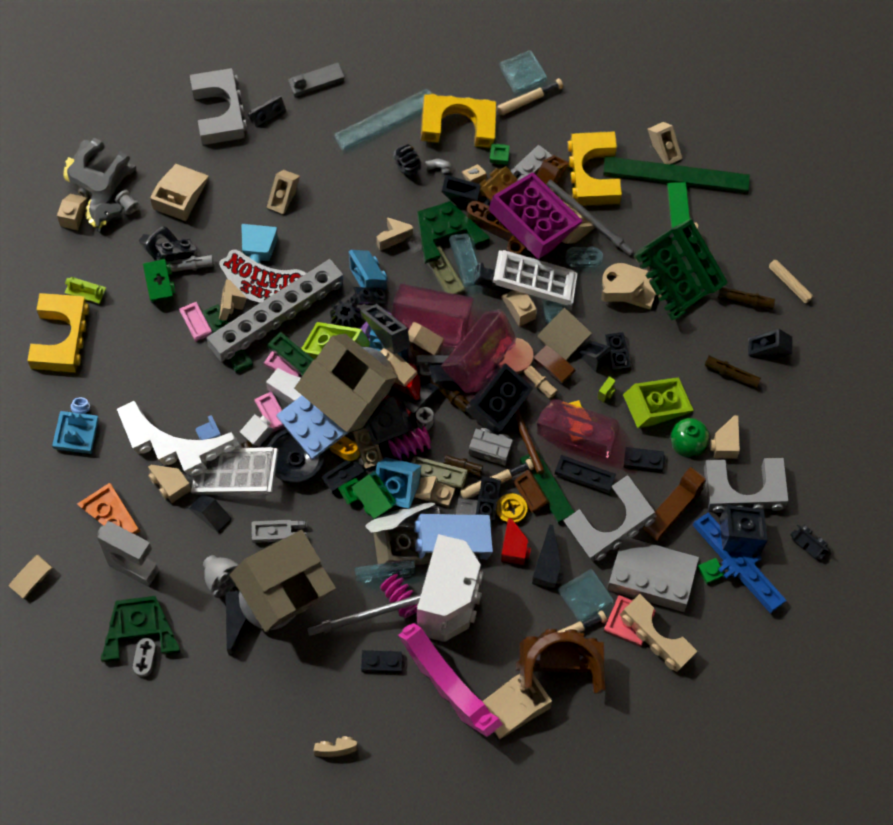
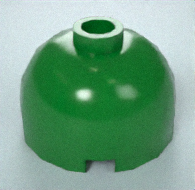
[670,418,709,457]

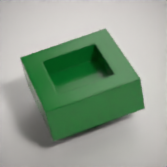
[490,144,510,165]
[338,478,359,505]
[698,558,724,585]

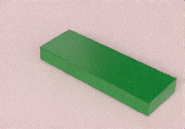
[667,182,690,228]

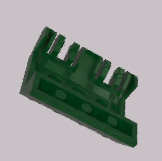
[634,219,728,321]

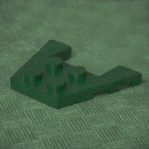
[416,201,490,264]
[101,596,180,662]

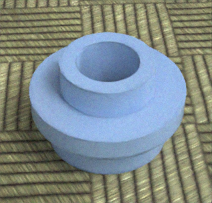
[71,397,90,414]

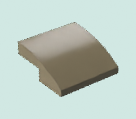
[537,308,592,361]

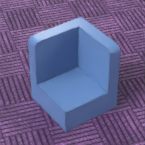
[196,415,221,440]

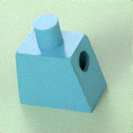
[242,224,278,264]

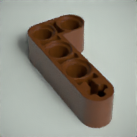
[467,201,528,256]
[642,467,707,541]

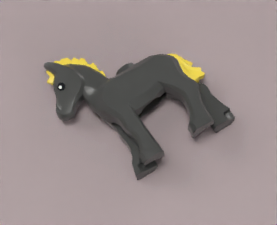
[63,138,136,232]

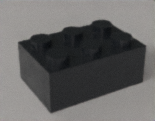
[464,363,534,434]

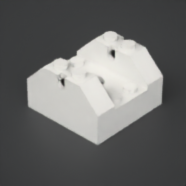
[417,534,483,642]

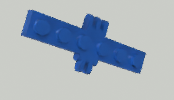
[693,512,786,613]

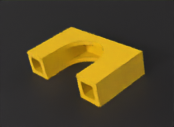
[421,94,496,148]
[568,132,622,206]
[28,293,89,372]

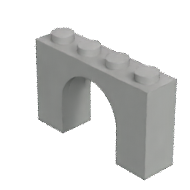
[190,68,247,145]
[704,458,788,513]
[563,475,657,562]
[97,521,159,587]

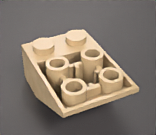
[150,164,209,221]
[482,674,552,740]

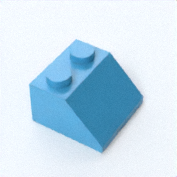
[349,250,388,290]
[376,457,422,509]

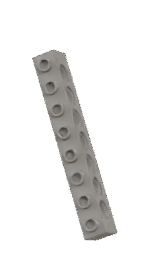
[207,259,343,362]

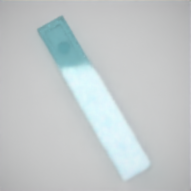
[334,88,431,151]

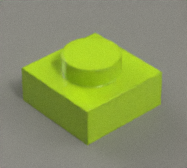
[597,377,616,403]

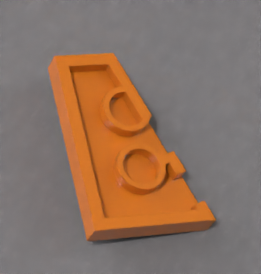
[77,483,140,534]

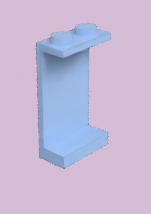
[414,514,493,559]

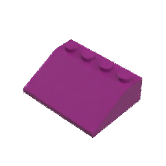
[488,172,583,259]

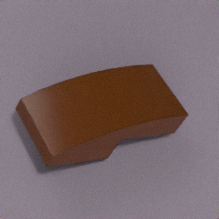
[533,345,576,384]

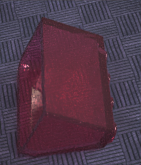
[392,284,474,347]
[441,310,516,393]
[537,399,620,458]

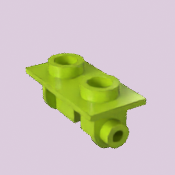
[64,277,106,304]

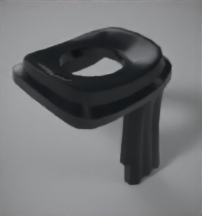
[139,226,178,261]

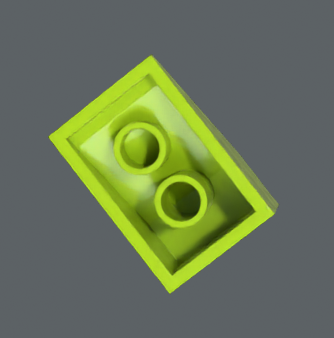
[301,322,370,360]
[623,377,694,428]

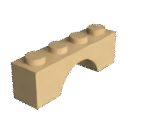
[620,594,697,672]

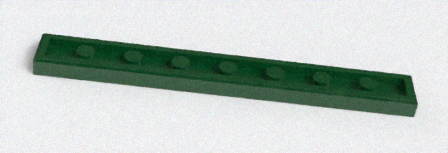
[603,156,750,193]

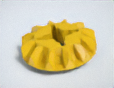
[496,493,527,523]

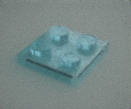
[499,50,547,94]
[558,568,613,622]

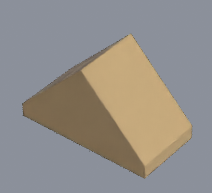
[408,322,445,355]

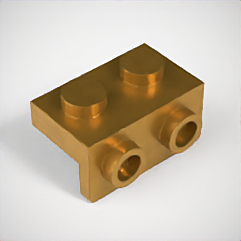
[478,166,517,202]

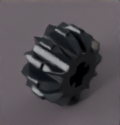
[394,144,421,176]
[330,299,361,328]

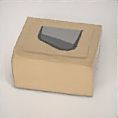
[462,165,487,183]

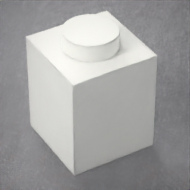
[240,414,274,447]

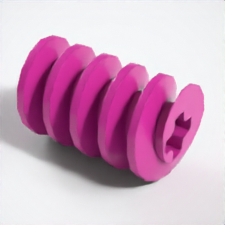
[388,426,431,461]
[380,574,418,618]

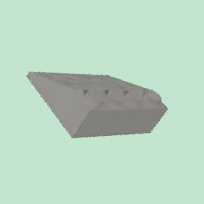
[607,538,699,612]

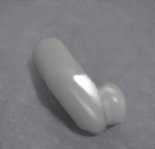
[425,159,451,174]

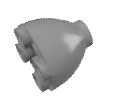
[203,555,239,598]

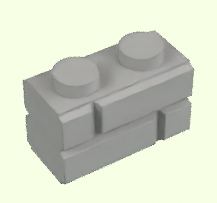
[469,428,513,466]

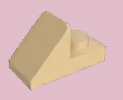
[376,218,413,251]
[219,279,246,321]
[414,476,455,508]

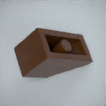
[537,155,569,185]

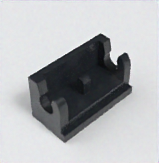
[473,262,515,293]

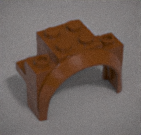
[516,629,605,694]

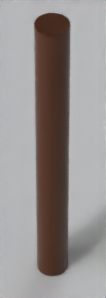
[513,409,544,475]

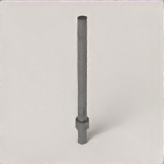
[546,179,634,256]
[308,594,421,636]

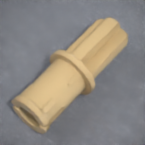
[524,366,558,399]

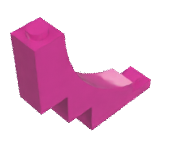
[398,623,503,737]

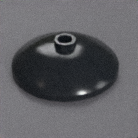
[266,429,324,483]

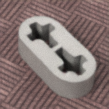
[133,638,156,678]

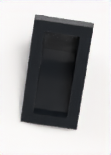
[441,175,481,205]
[576,340,611,372]
[189,495,231,533]

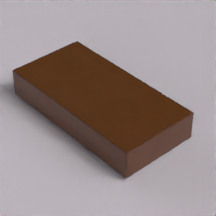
[513,470,550,514]

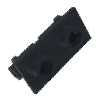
[248,96,286,127]
[155,239,197,261]
[350,287,389,306]
[790,524,830,560]

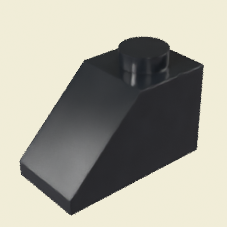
[748,329,793,358]

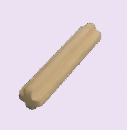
[769,260,813,303]

